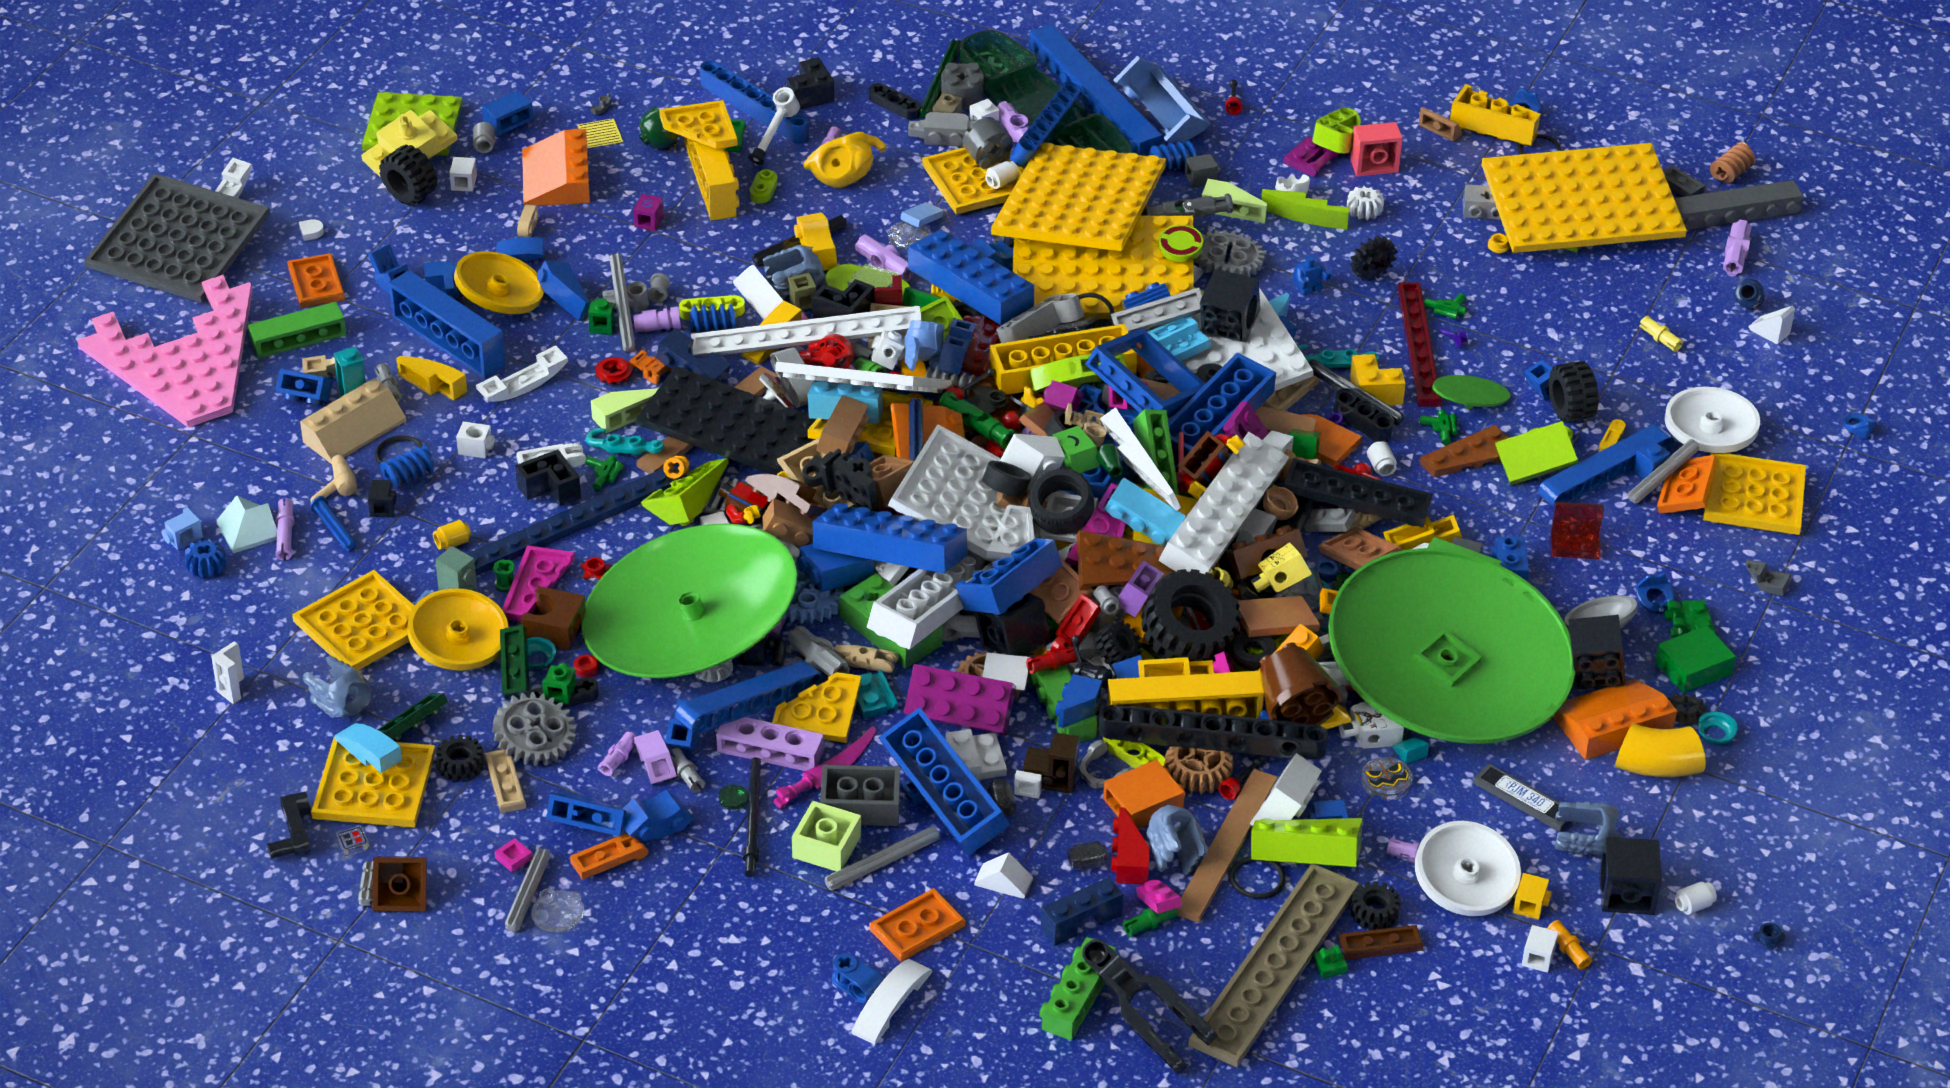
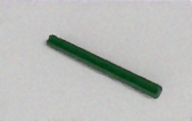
[919,39,961,118]

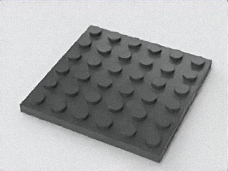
[84,173,270,303]

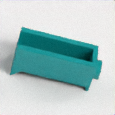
[334,346,366,398]

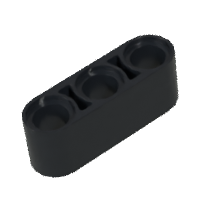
[1333,388,1394,442]

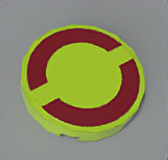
[1158,225,1203,262]

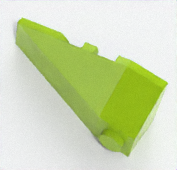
[641,458,729,526]

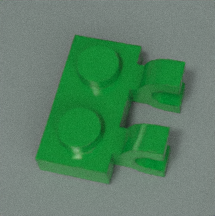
[1664,600,1716,639]

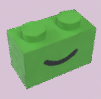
[1052,426,1100,473]

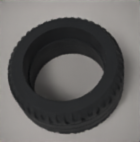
[1029,468,1094,535]

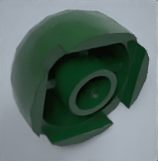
[639,106,680,150]

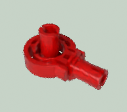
[798,333,854,369]

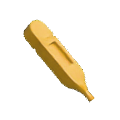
[1598,419,1626,452]

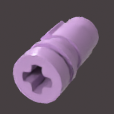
[633,306,681,333]

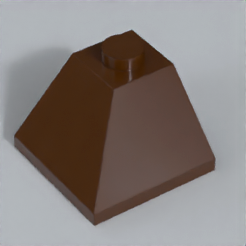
[372,856,427,911]

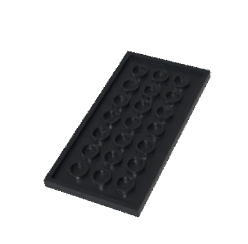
[636,366,816,475]

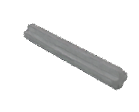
[1628,439,1700,504]
[505,848,550,932]

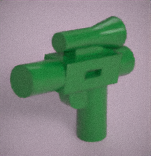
[1424,293,1467,320]
[1420,410,1458,445]
[585,455,624,491]

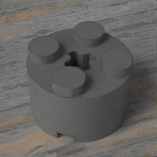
[941,63,984,110]
[962,117,1013,169]

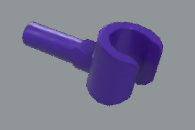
[1440,328,1468,347]
[1329,413,1345,427]

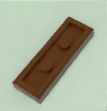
[1338,925,1423,960]

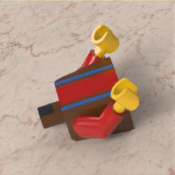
[1178,431,1246,500]
[719,471,789,526]

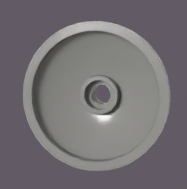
[1564,595,1638,630]

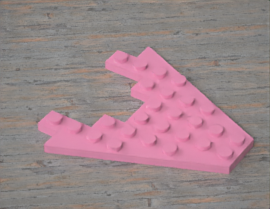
[77,275,253,427]

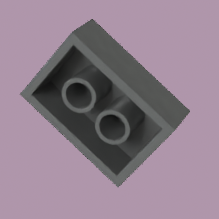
[820,765,900,826]

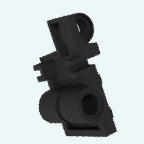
[802,448,880,512]

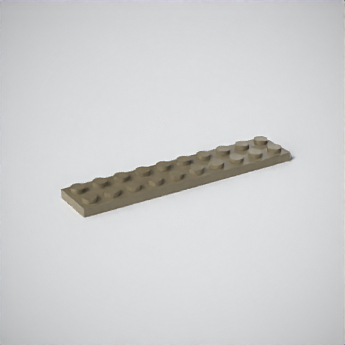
[1188,864,1359,1067]

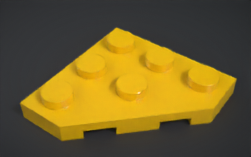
[659,100,737,149]
[772,672,862,743]

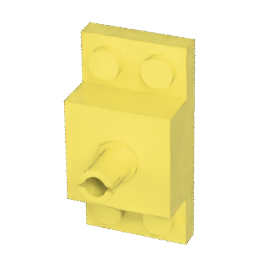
[361,110,458,178]

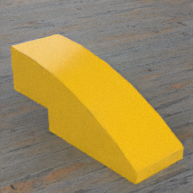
[741,301,802,365]
[396,356,467,401]
[1383,515,1462,550]
[1138,657,1214,677]

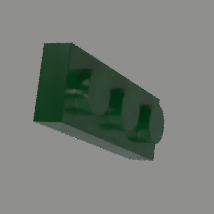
[500,624,530,699]
[377,693,448,741]

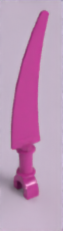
[773,727,876,809]

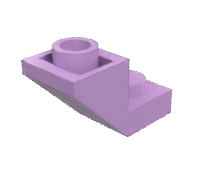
[634,730,677,785]

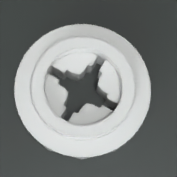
[694,659,733,682]

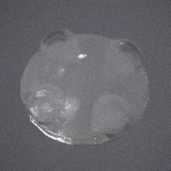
[888,221,932,251]
[531,889,584,933]

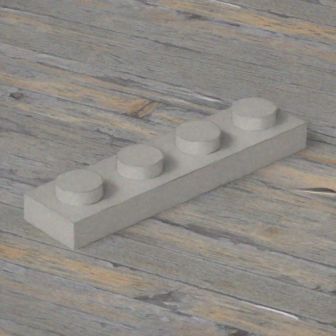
[1111,288,1202,333]

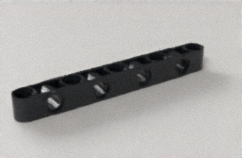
[1099,705,1328,759]

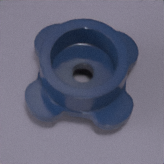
[1753,922,1785,950]

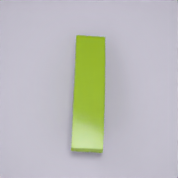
[1261,189,1349,230]

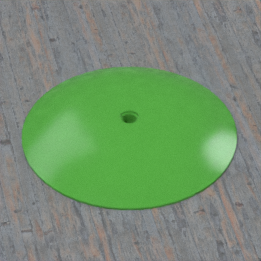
[581,523,797,678]

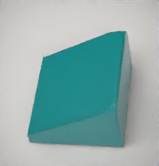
[1392,737,1429,764]

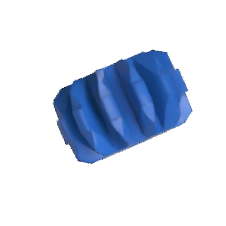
[185,538,227,579]

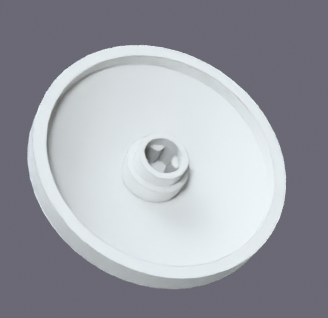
[1665,387,1760,453]
[1415,821,1521,916]

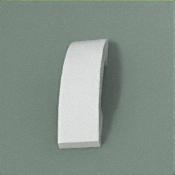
[215,158,252,198]
[476,345,568,401]
[852,959,932,1044]

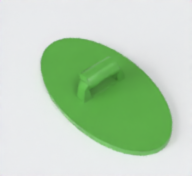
[1432,375,1510,409]

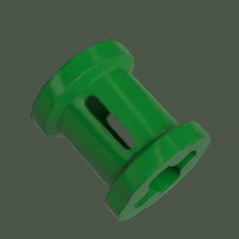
[493,559,515,592]

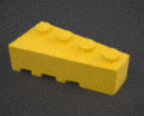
[1450,84,1541,146]

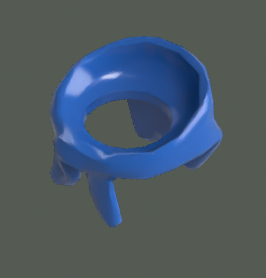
[1508,88,1541,113]
[1636,573,1674,613]

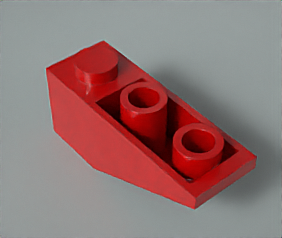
[1111,807,1149,885]

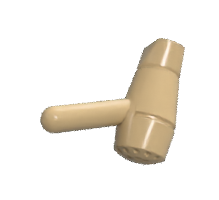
[310,455,357,502]

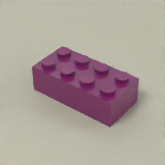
[903,664,1017,736]

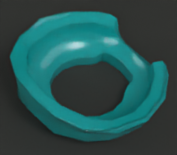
[527,637,556,670]
[1699,711,1737,745]

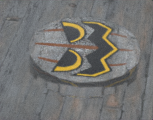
[1361,757,1413,800]

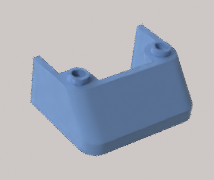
[1114,56,1211,145]

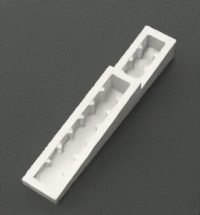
[1100,408,1181,511]

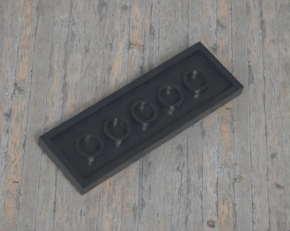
[1283,458,1433,527]

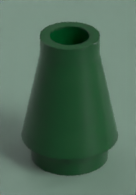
[1096,443,1123,478]

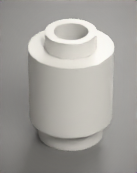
[986,161,1019,189]
[1367,442,1397,477]
[1675,882,1717,915]

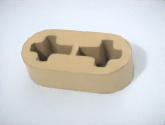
[517,204,538,237]

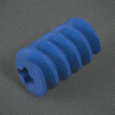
[1149,140,1197,171]
[690,304,736,334]
[380,445,434,488]

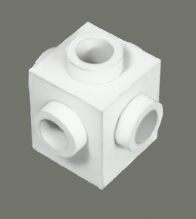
[871,330,905,370]

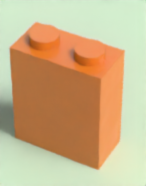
[1103,759,1185,829]

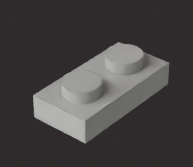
[1304,508,1357,532]

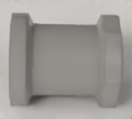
[647,273,670,303]

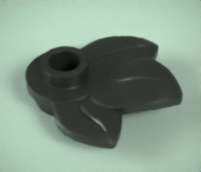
[964,385,1008,415]

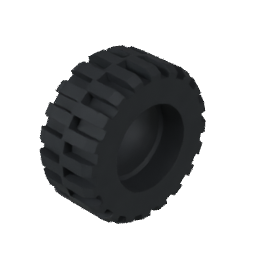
[1141,569,1241,662]

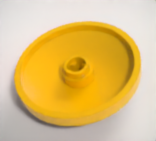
[454,251,544,314]
[407,588,509,671]

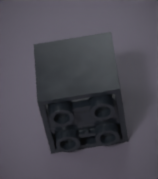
[1200,269,1260,342]
[974,593,1051,656]
[1568,615,1626,690]
[1599,837,1662,915]

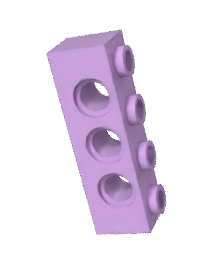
[716,717,824,771]

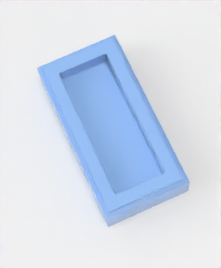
[900,202,944,227]

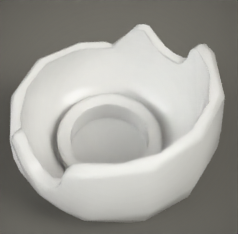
[1275,174,1310,194]

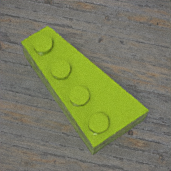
[1251,818,1362,867]

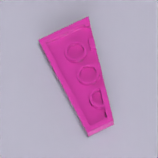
[1064,483,1126,566]
[502,545,575,622]

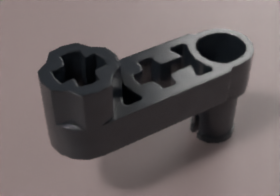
[267,791,311,860]

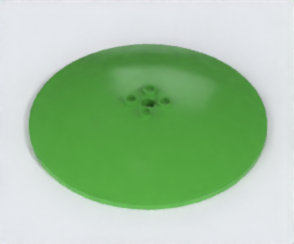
[1328,548,1575,744]

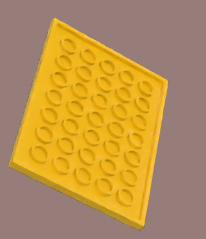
[991,143,1166,251]
[1481,143,1687,253]
[1013,216,1194,319]

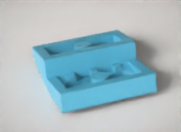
[1148,316,1211,362]

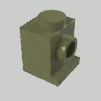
[788,273,816,310]

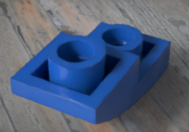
[496,237,545,263]

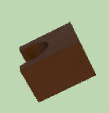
[521,586,586,651]

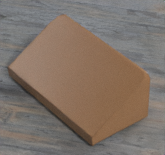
[1419,107,1462,142]

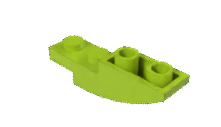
[1030,353,1127,393]

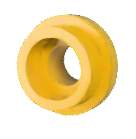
[1488,233,1510,254]

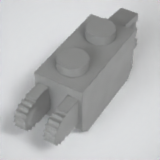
[908,112,976,147]

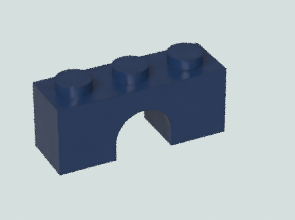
[937,318,976,374]
[656,328,731,383]
[1041,877,1124,946]

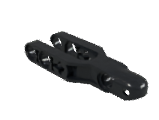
[1082,939,1218,1075]

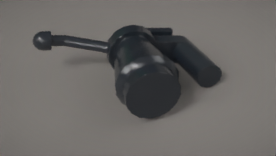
[1072,635,1113,689]

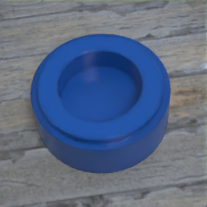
[1315,559,1339,582]

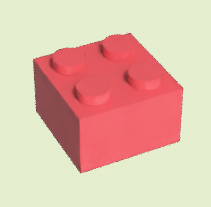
[1350,122,1402,176]

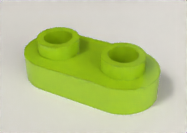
[750,169,778,203]

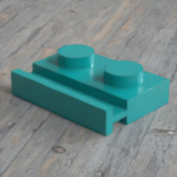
[856,670,898,719]

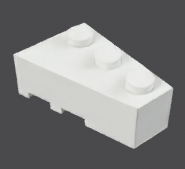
[1250,753,1322,826]

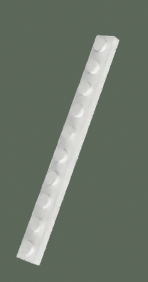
[691,306,921,358]

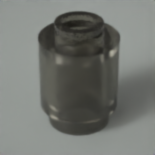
[987,779,1016,817]
[1067,841,1108,871]

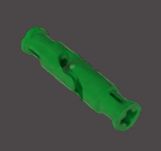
[938,391,1018,449]

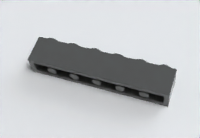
[1674,180,1804,230]

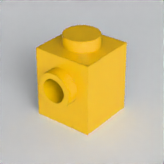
[1513,873,1552,920]

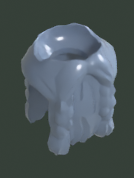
[763,245,825,299]
[303,656,371,718]
[1555,801,1620,856]
[1146,805,1208,876]

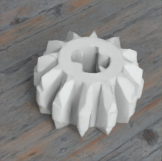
[1347,186,1384,221]

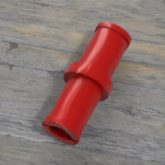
[1026,647,1077,674]

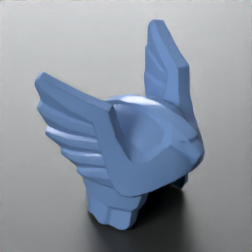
[904,320,950,375]

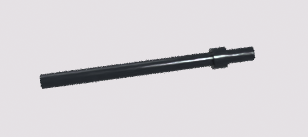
[743,757,761,877]

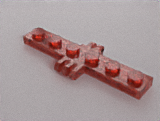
[962,314,1003,376]

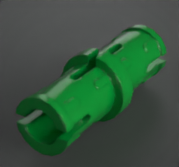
[1123,908,1177,937]

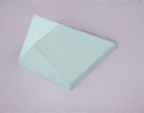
[217,496,277,554]

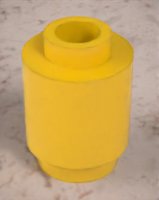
[433,519,471,550]

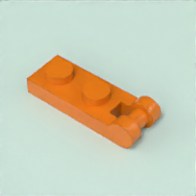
[570,833,648,880]

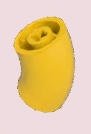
[1615,723,1706,777]

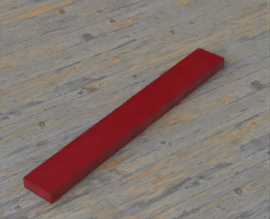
[1397,282,1442,407]

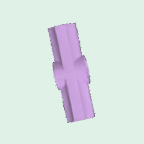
[997,101,1029,143]
[1723,220,1752,276]
[855,234,914,282]

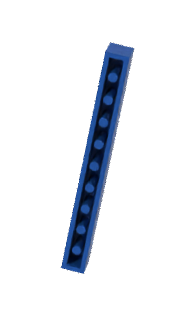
[1028,24,1162,156]

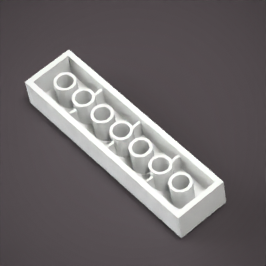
[1158,432,1289,574]
[867,549,994,649]

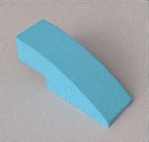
[335,723,402,773]

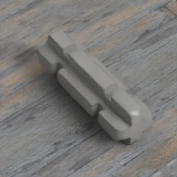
[358,861,373,907]

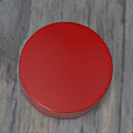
[573,654,599,678]

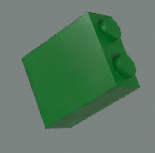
[1655,625,1736,693]

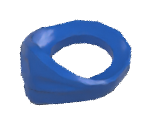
[1843,414,1875,439]

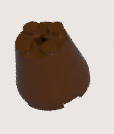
[1260,642,1343,725]

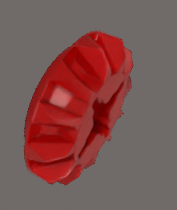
[595,357,632,385]

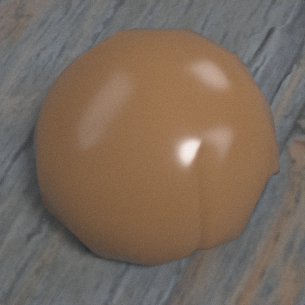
[1263,485,1299,521]

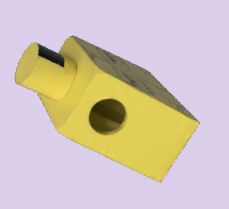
[1251,542,1312,592]

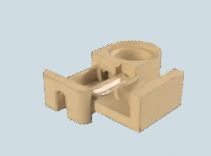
[1065,403,1106,447]

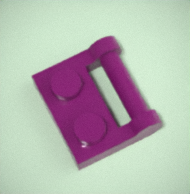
[1284,136,1340,177]
[1223,401,1269,440]

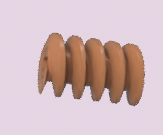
[1710,141,1755,183]

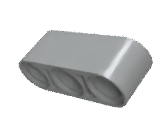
[771,347,815,408]

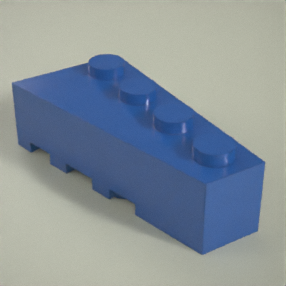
[955,538,1063,615]

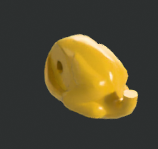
[803,132,887,188]

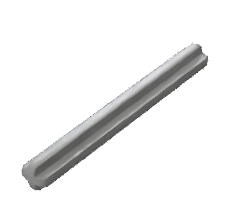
[609,253,635,352]
[825,826,940,891]

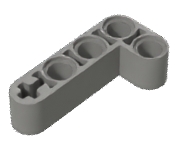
[996,293,1085,343]

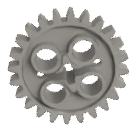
[1194,230,1265,276]
[492,692,576,766]

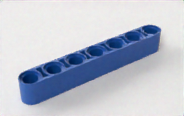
[700,60,809,144]
[1010,81,1081,167]
[1538,424,1674,509]
[676,661,824,734]

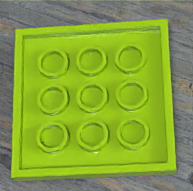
[362,92,463,156]

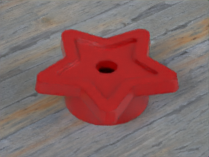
[580,557,612,580]

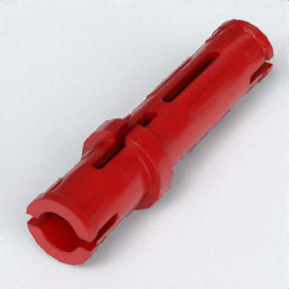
[983,439,1005,458]

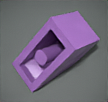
[1118,560,1164,617]

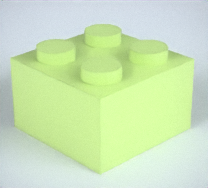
[792,801,861,871]

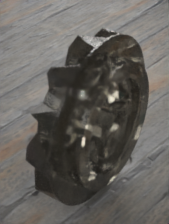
[1668,692,1706,725]

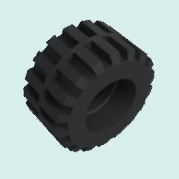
[379,144,438,205]
[1549,361,1599,423]

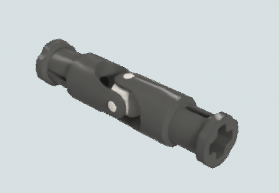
[1143,193,1233,217]

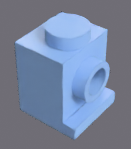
[162,507,203,550]

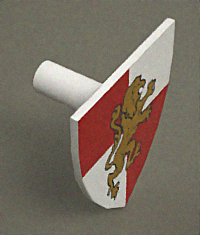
[759,373,793,408]

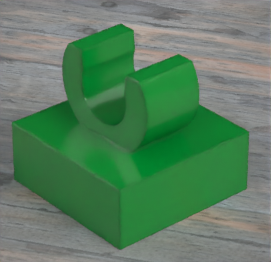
[1312,945,1348,979]

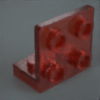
[1550,502,1604,560]

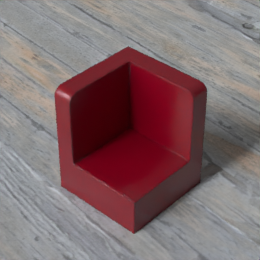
[875,275,902,306]

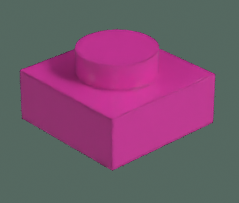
[495,838,532,873]

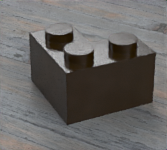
[1022,732,1079,794]

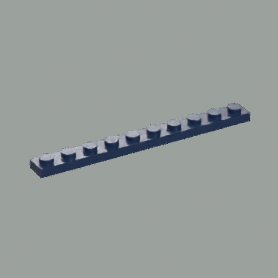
[467,468,674,576]

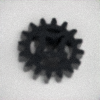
[1350,235,1398,281]

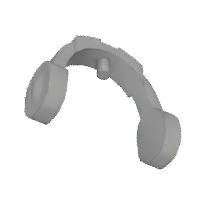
[1079,740,1132,789]

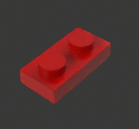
[1055,593,1101,646]

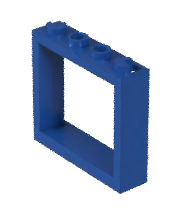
[1085,328,1205,418]

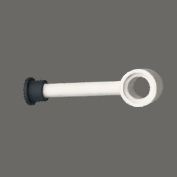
[748,87,800,165]

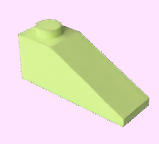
[1202,179,1267,223]
[591,388,659,433]

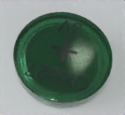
[718,784,748,810]

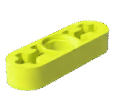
[679,295,745,320]
[1103,737,1165,768]

